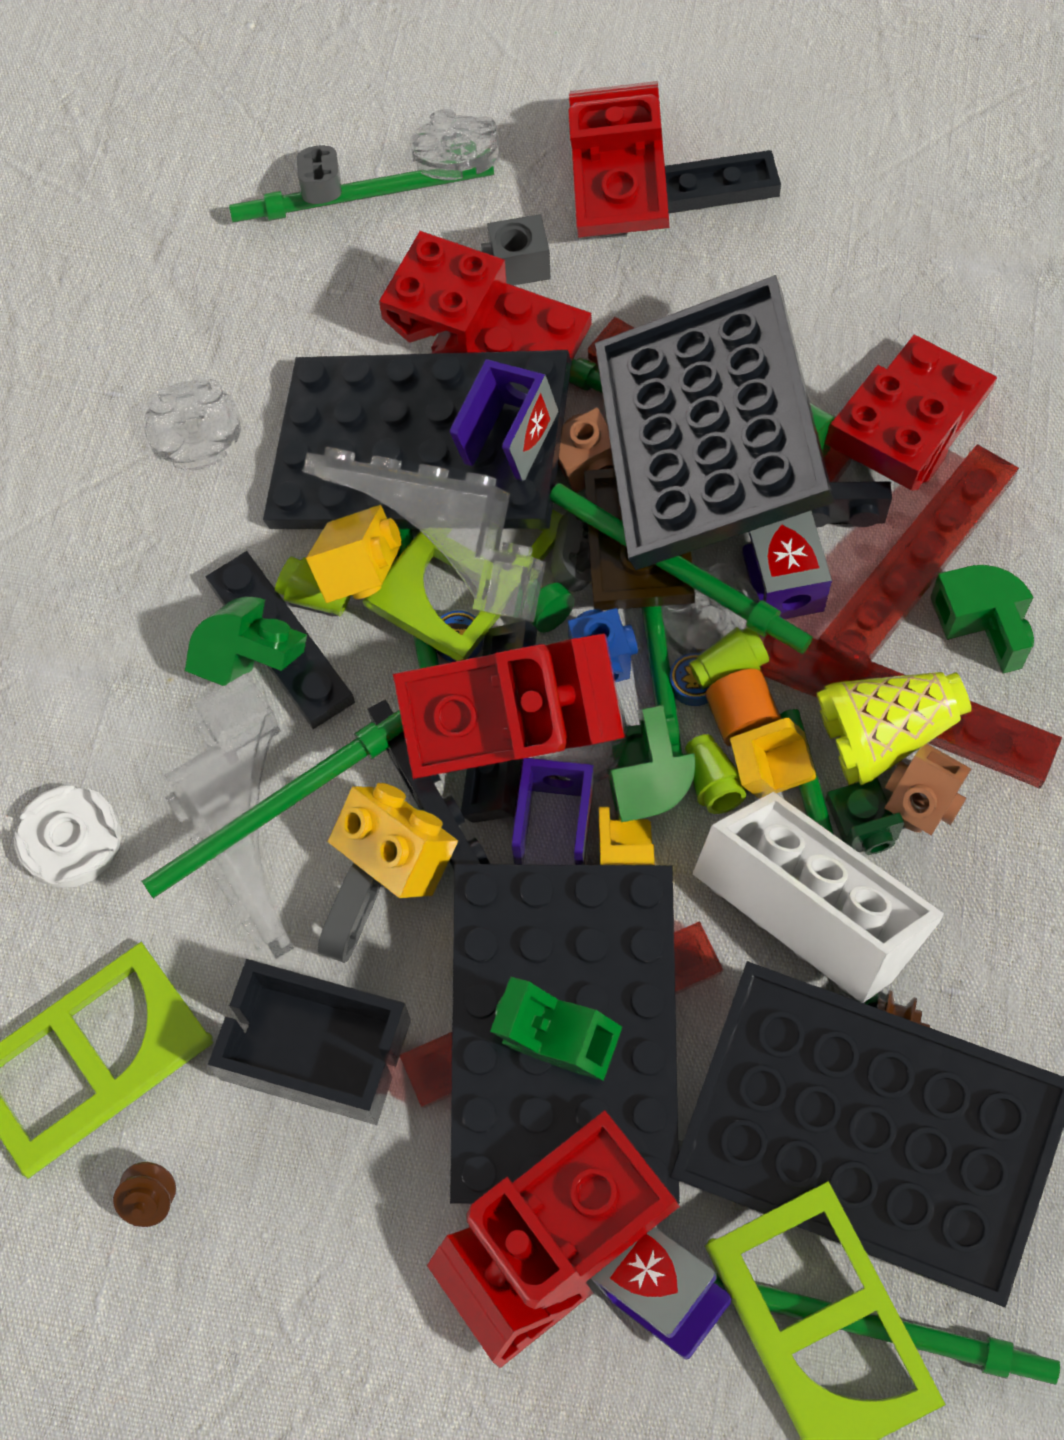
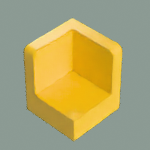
[730,718,816,799]
[599,807,655,865]

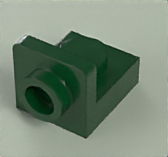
[826,778,905,855]

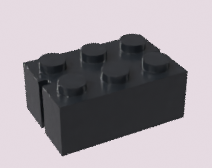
[208,959,411,1125]

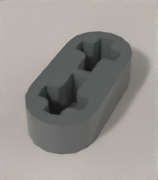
[297,145,342,204]
[551,511,592,592]
[318,863,381,963]

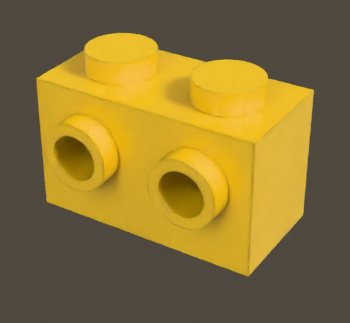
[306,505,401,603]
[327,783,458,898]

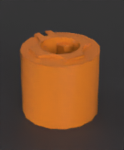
[705,669,782,746]

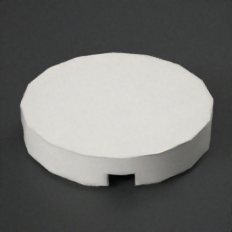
[14,786,122,888]

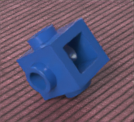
[568,608,638,683]

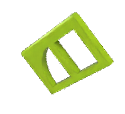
[363,509,563,661]
[0,941,214,1179]
[704,1181,946,1440]

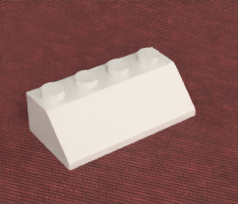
[693,792,944,1003]

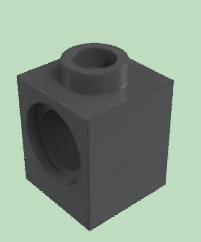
[481,214,551,286]

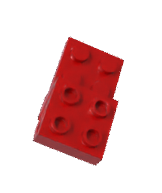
[568,81,670,238]
[379,231,592,360]
[824,334,997,491]
[393,634,626,779]
[427,1110,680,1368]

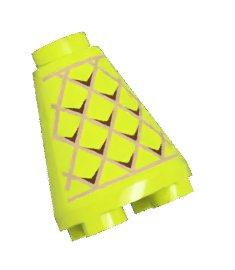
[817,672,971,785]

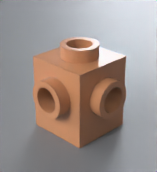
[558,407,614,493]
[885,744,971,836]

